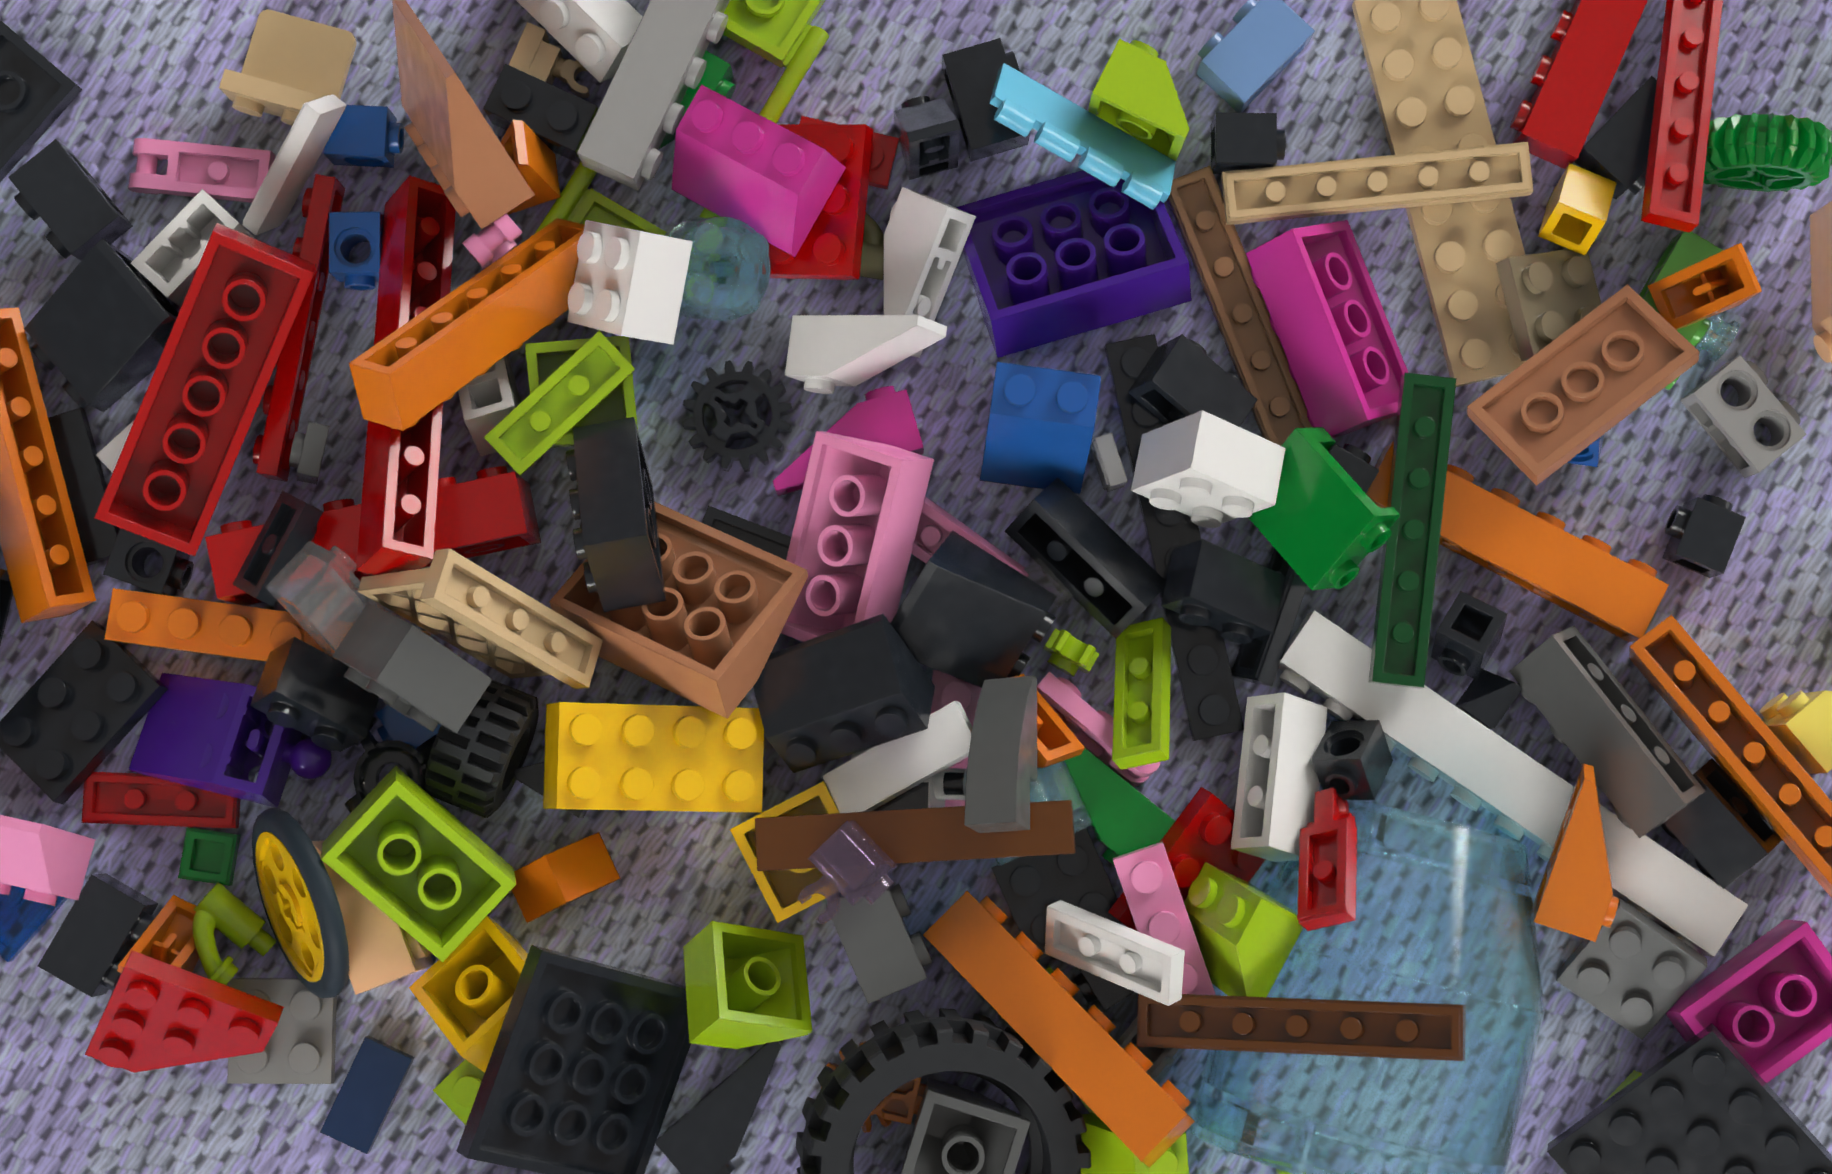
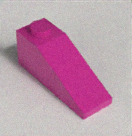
[773,386,924,496]

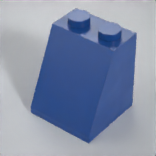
[980,362,1101,494]

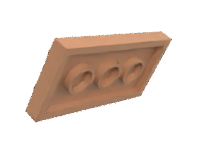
[1467,284,1700,486]

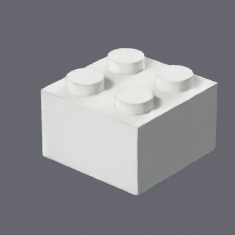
[567,220,693,345]
[1131,410,1286,528]

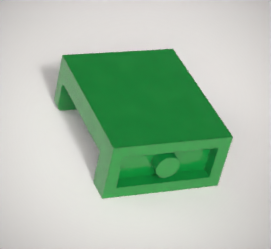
[1248,427,1400,590]

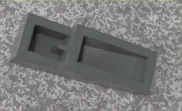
[964,676,1037,833]

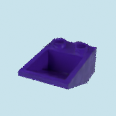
[129,673,332,808]

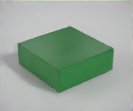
[178,827,241,886]

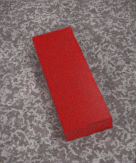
[81,772,241,829]

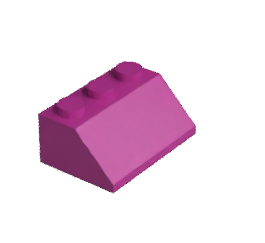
[671,84,846,257]

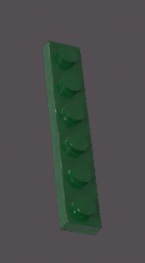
[1368,372,1457,689]

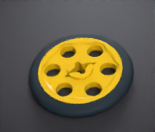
[252,808,349,998]

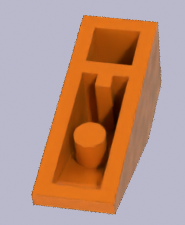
[1533,763,1619,942]

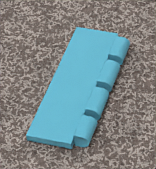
[990,63,1176,210]

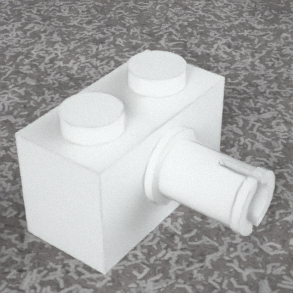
[131,189,254,307]

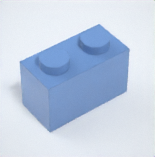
[1196,0,1315,113]

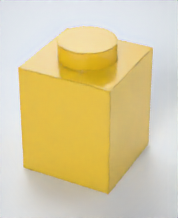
[1538,163,1617,256]

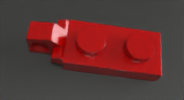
[1297,787,1357,931]

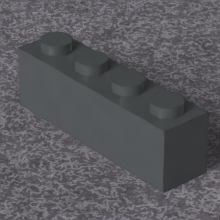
[1509,626,1706,838]

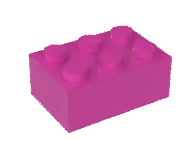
[1666,919,1832,1083]

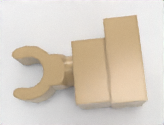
[509,22,590,98]

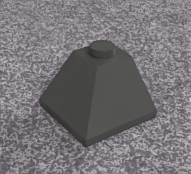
[900,1077,1030,1174]

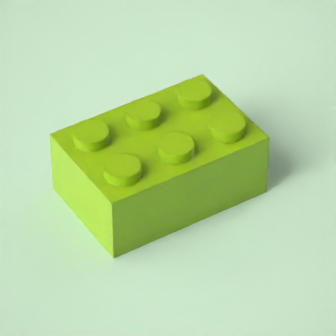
[321,766,516,962]

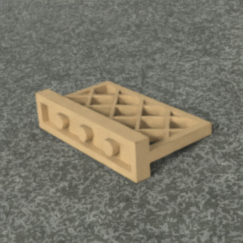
[357,548,603,689]

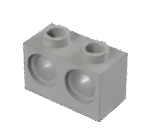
[1680,355,1807,478]

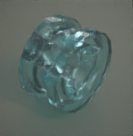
[1695,313,1740,362]

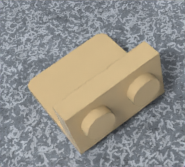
[219,9,357,126]

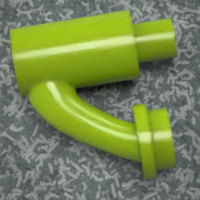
[193,882,276,985]

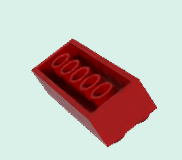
[94,223,316,556]
[205,466,541,606]

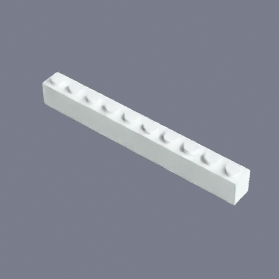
[1279,610,1748,957]

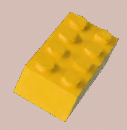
[543,702,764,813]

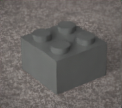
[333,603,493,734]
[826,878,932,1004]

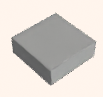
[1090,433,1128,492]

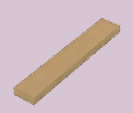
[1221,142,1534,225]

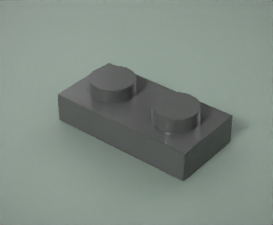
[289,421,329,484]

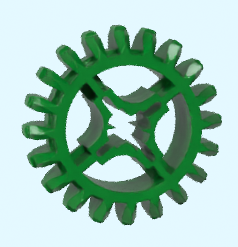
[1703,112,1832,192]

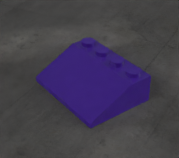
[956,170,1192,358]

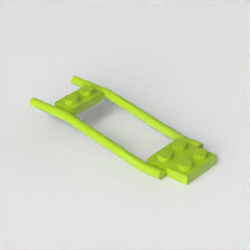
[534,0,829,274]

